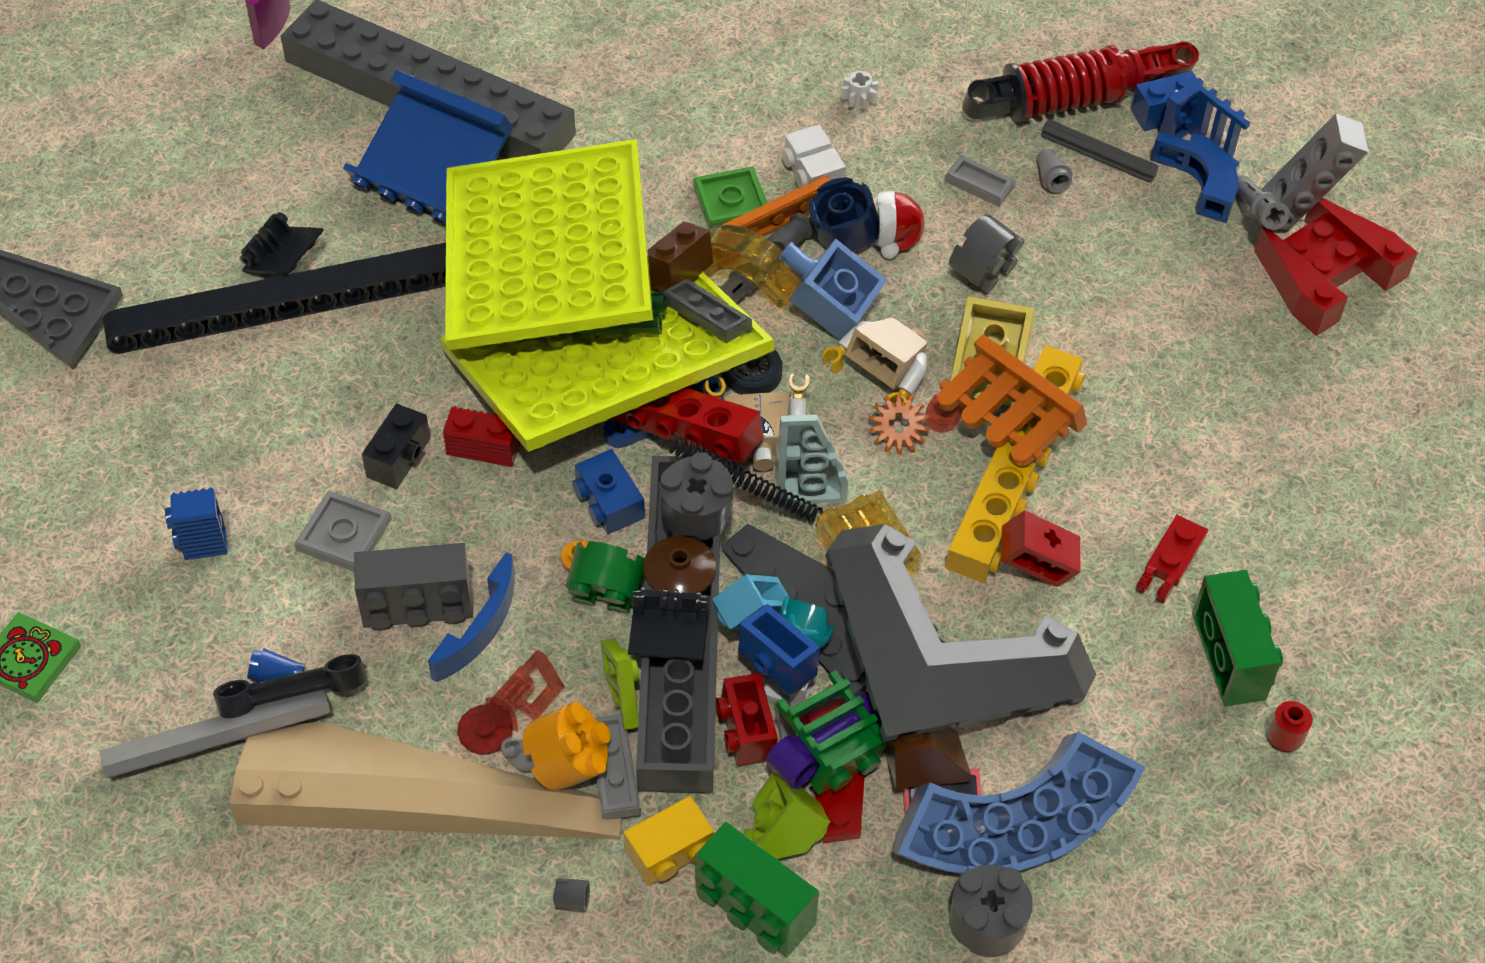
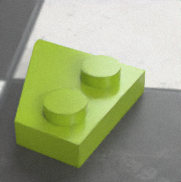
[600,638,639,730]

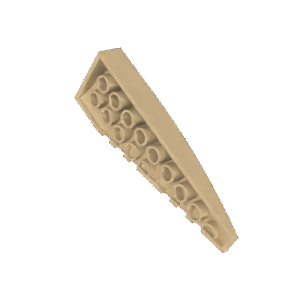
[229,722,622,840]

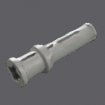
[1236,175,1290,230]

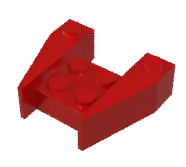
[1255,198,1418,336]

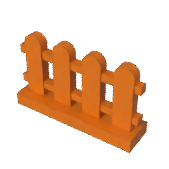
[937,334,1087,466]

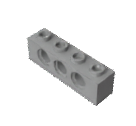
[1261,113,1368,231]

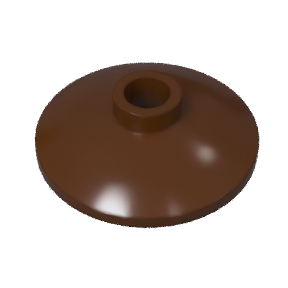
[643,536,716,594]

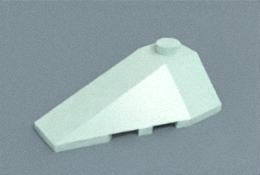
[775,415,849,504]

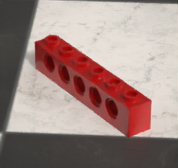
[608,387,764,463]

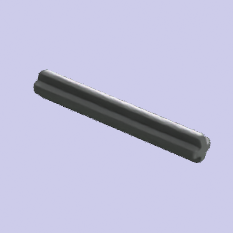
[1041,120,1158,182]

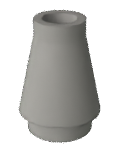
[1037,149,1073,193]

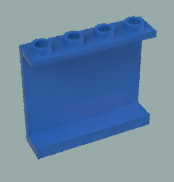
[343,70,513,225]

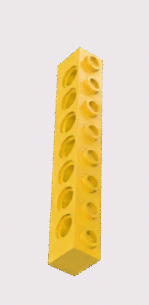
[945,345,1086,583]

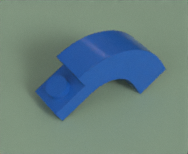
[1151,131,1238,224]

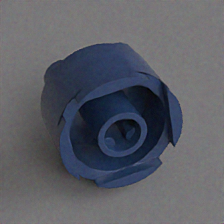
[809,177,879,252]

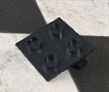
[240,212,324,275]
[628,587,709,661]

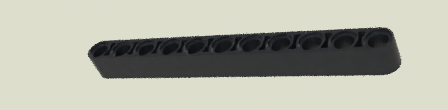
[103,243,446,354]

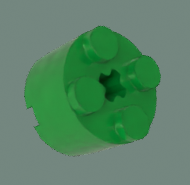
[565,541,644,613]

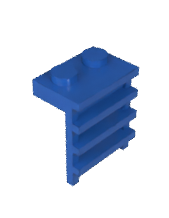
[1161,78,1250,167]

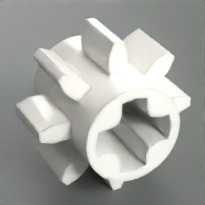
[841,71,879,109]

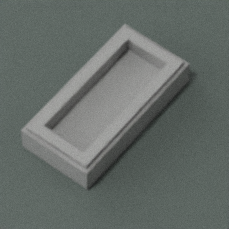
[944,155,1016,207]

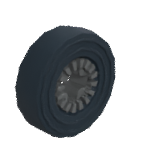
[723,350,783,395]

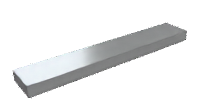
[101,689,330,778]

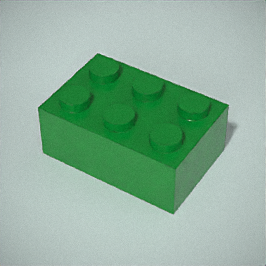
[1192,569,1283,707]
[695,821,819,958]

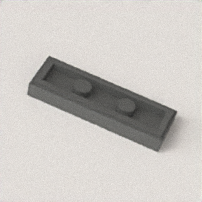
[665,279,753,343]

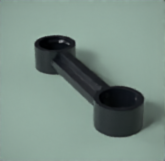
[213,654,366,718]

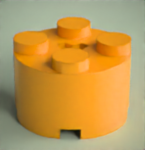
[523,702,611,791]

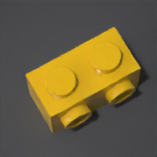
[623,796,715,885]

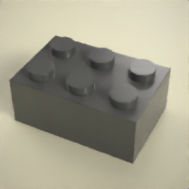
[354,543,473,629]

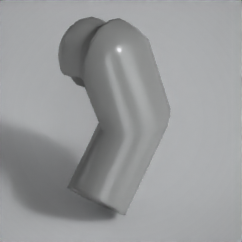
[501,737,535,773]

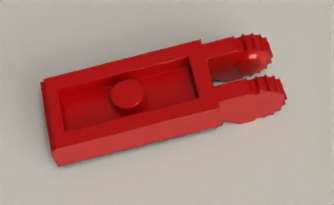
[1136,514,1209,603]

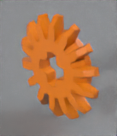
[869,393,930,454]

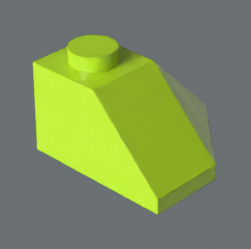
[743,771,830,859]

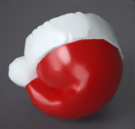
[874,191,925,259]

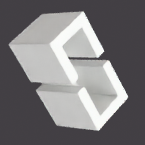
[781,124,846,188]

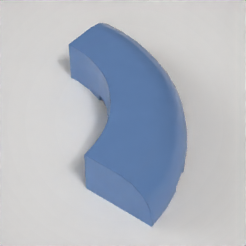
[893,732,1145,873]

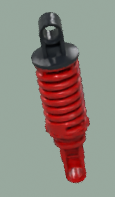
[962,41,1199,122]

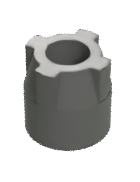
[553,878,590,912]

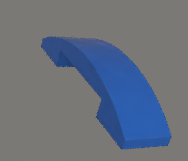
[428,552,515,682]

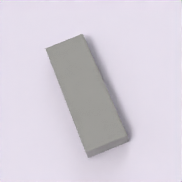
[595,714,641,819]

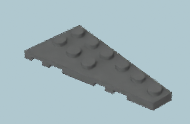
[0,250,123,368]
[721,524,938,695]

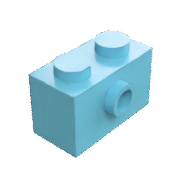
[712,574,790,630]

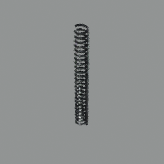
[669,433,823,527]

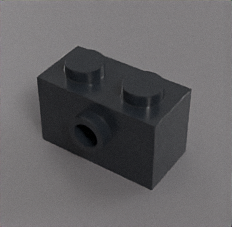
[362,403,430,490]

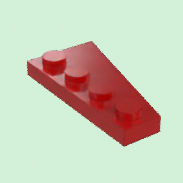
[799,698,865,844]

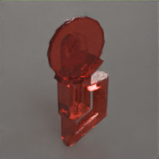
[457,650,565,755]

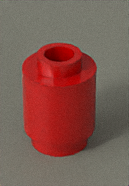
[1268,701,1313,752]

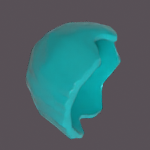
[779,597,834,649]

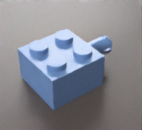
[778,239,887,340]

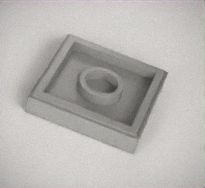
[294,490,392,572]

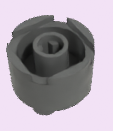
[949,214,1025,293]
[660,452,733,540]
[949,865,1033,957]

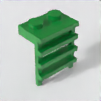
[775,670,889,795]

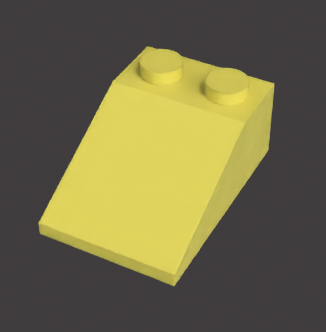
[950,296,1035,406]

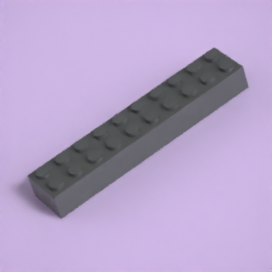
[280,0,576,159]
[636,456,722,793]

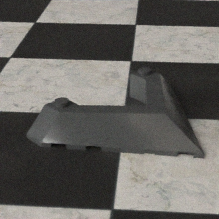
[825,524,1096,742]

